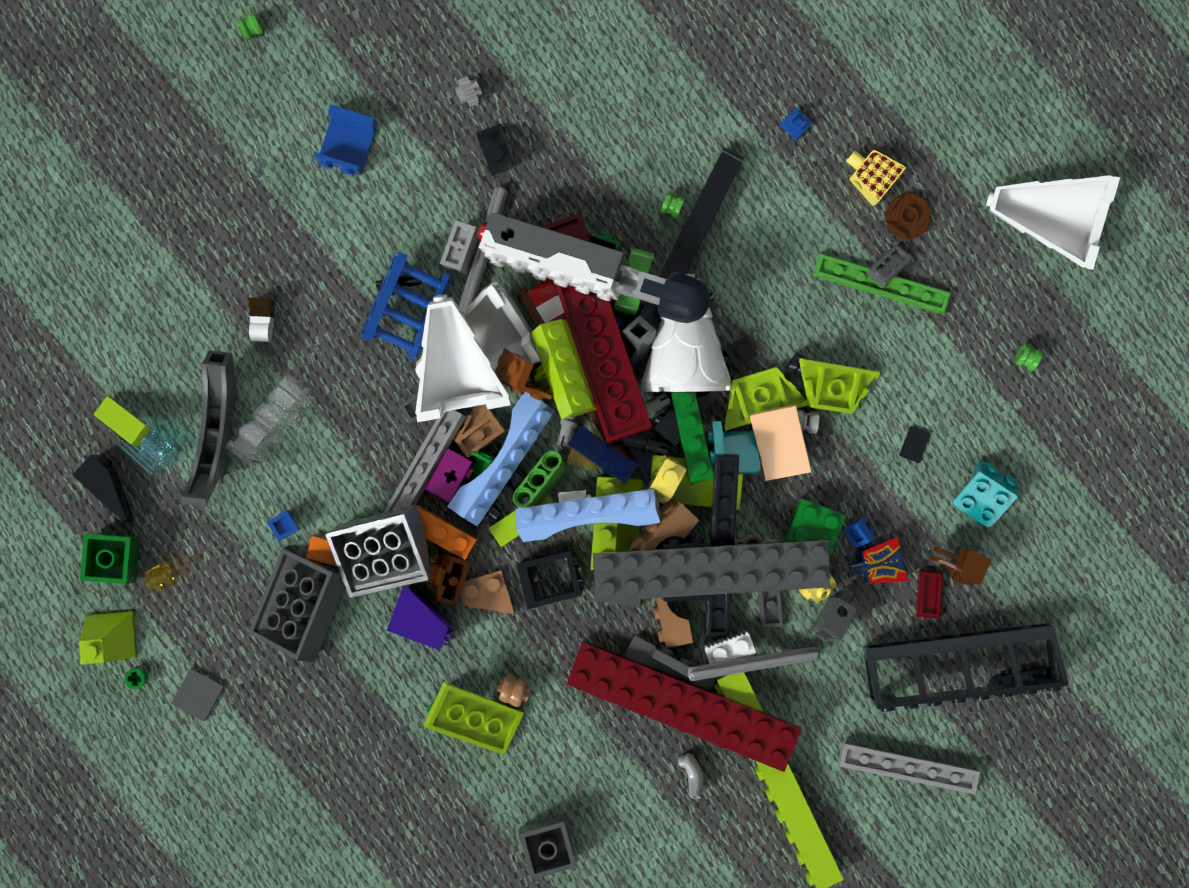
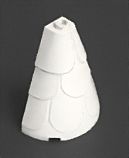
[986,175,1120,270]
[641,274,731,392]
[415,282,540,377]
[415,294,511,422]

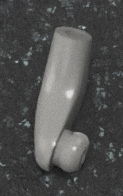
[678,753,704,799]

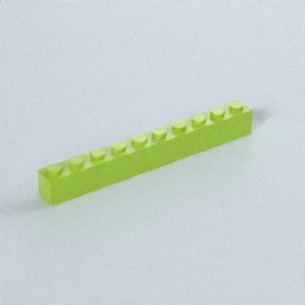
[714,672,844,888]

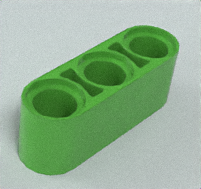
[613,247,654,317]
[513,451,567,508]

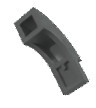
[623,315,656,371]

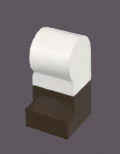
[248,297,275,342]

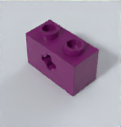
[426,449,475,502]

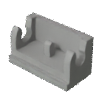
[440,220,479,276]

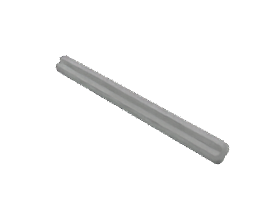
[459,187,508,312]
[688,646,819,681]

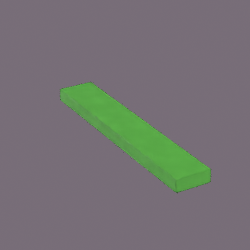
[812,253,951,315]

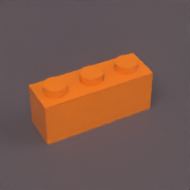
[417,505,479,560]

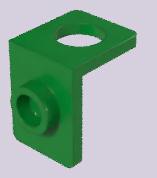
[590,232,621,251]
[470,451,496,480]

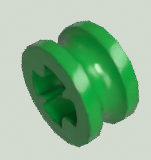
[124,667,148,689]

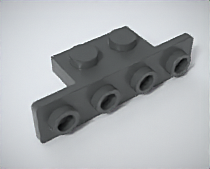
[625,635,715,690]

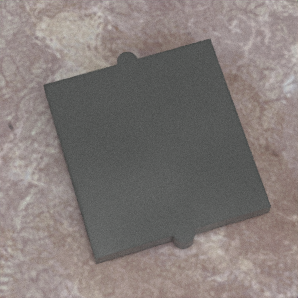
[171,668,224,722]

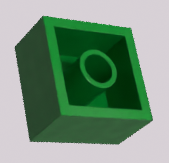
[782,498,846,558]
[80,533,140,584]

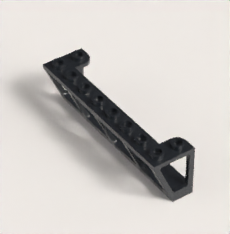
[863,623,1069,712]

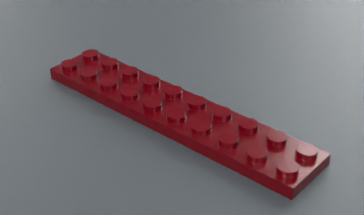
[541,213,653,444]
[566,640,801,772]

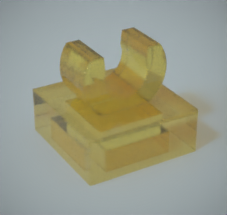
[145,561,174,593]

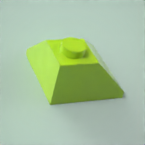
[79,611,137,664]

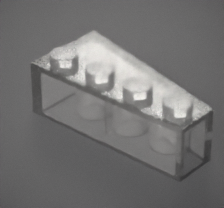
[225,374,314,464]

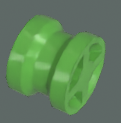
[236,12,264,41]
[660,191,685,219]
[1014,343,1043,372]

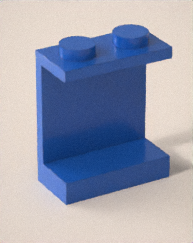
[313,104,378,176]

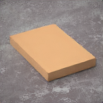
[750,404,812,481]

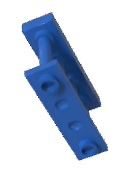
[359,252,450,360]

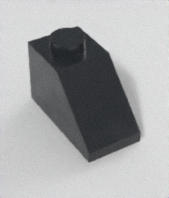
[476,125,513,176]

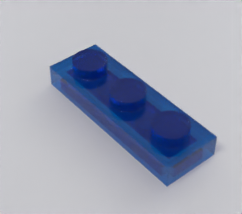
[568,425,639,485]

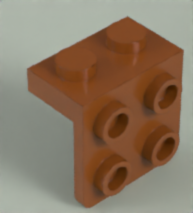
[495,348,553,401]

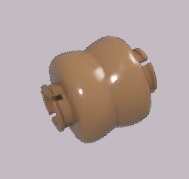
[495,675,531,707]

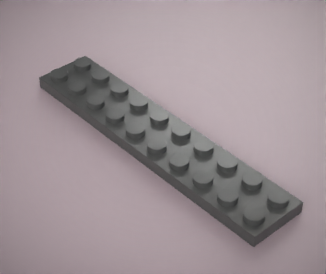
[593,540,830,602]

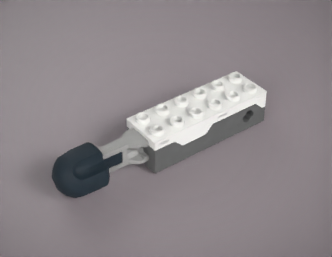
[478,213,711,323]

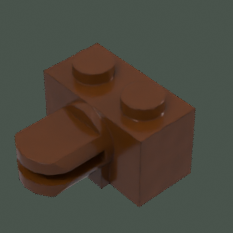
[929,546,992,587]
[421,551,471,606]

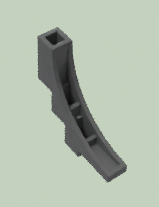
[181,350,237,506]

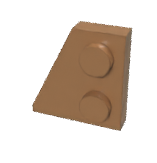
[455,404,506,460]
[460,570,515,614]

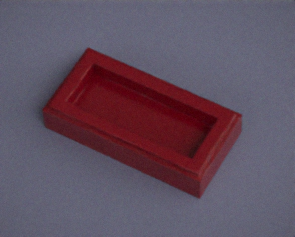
[916,570,943,619]

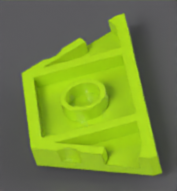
[799,358,880,414]
[724,367,808,431]

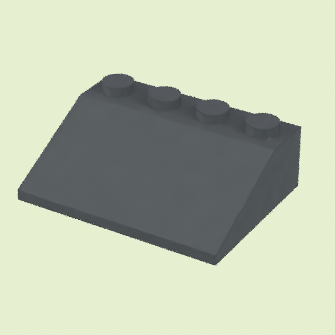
[325,505,431,598]
[248,548,345,662]

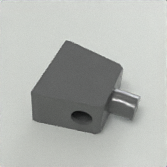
[810,588,857,642]

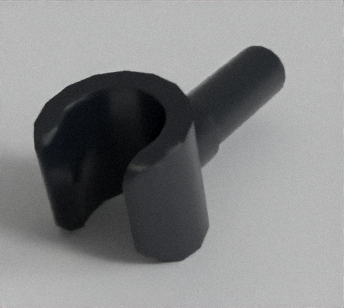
[471,506,502,529]

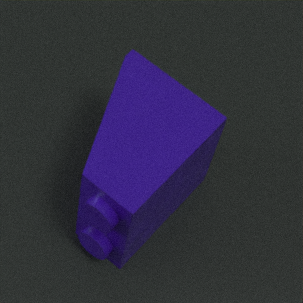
[386,584,455,650]

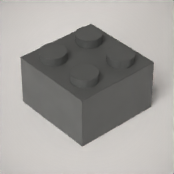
[519,814,577,880]

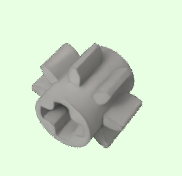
[455,76,483,107]

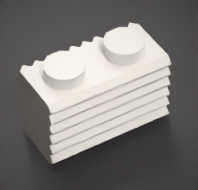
[703,629,756,664]

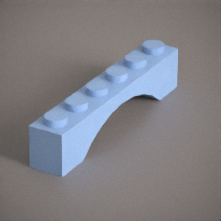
[447,392,554,526]
[516,489,660,542]

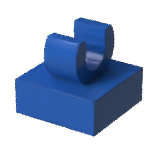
[780,107,813,141]
[267,510,300,542]
[843,518,875,548]

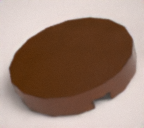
[885,193,931,239]

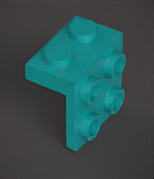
[707,421,761,474]
[953,459,1019,527]

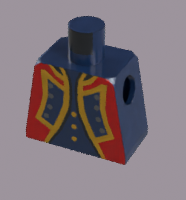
[848,537,907,583]

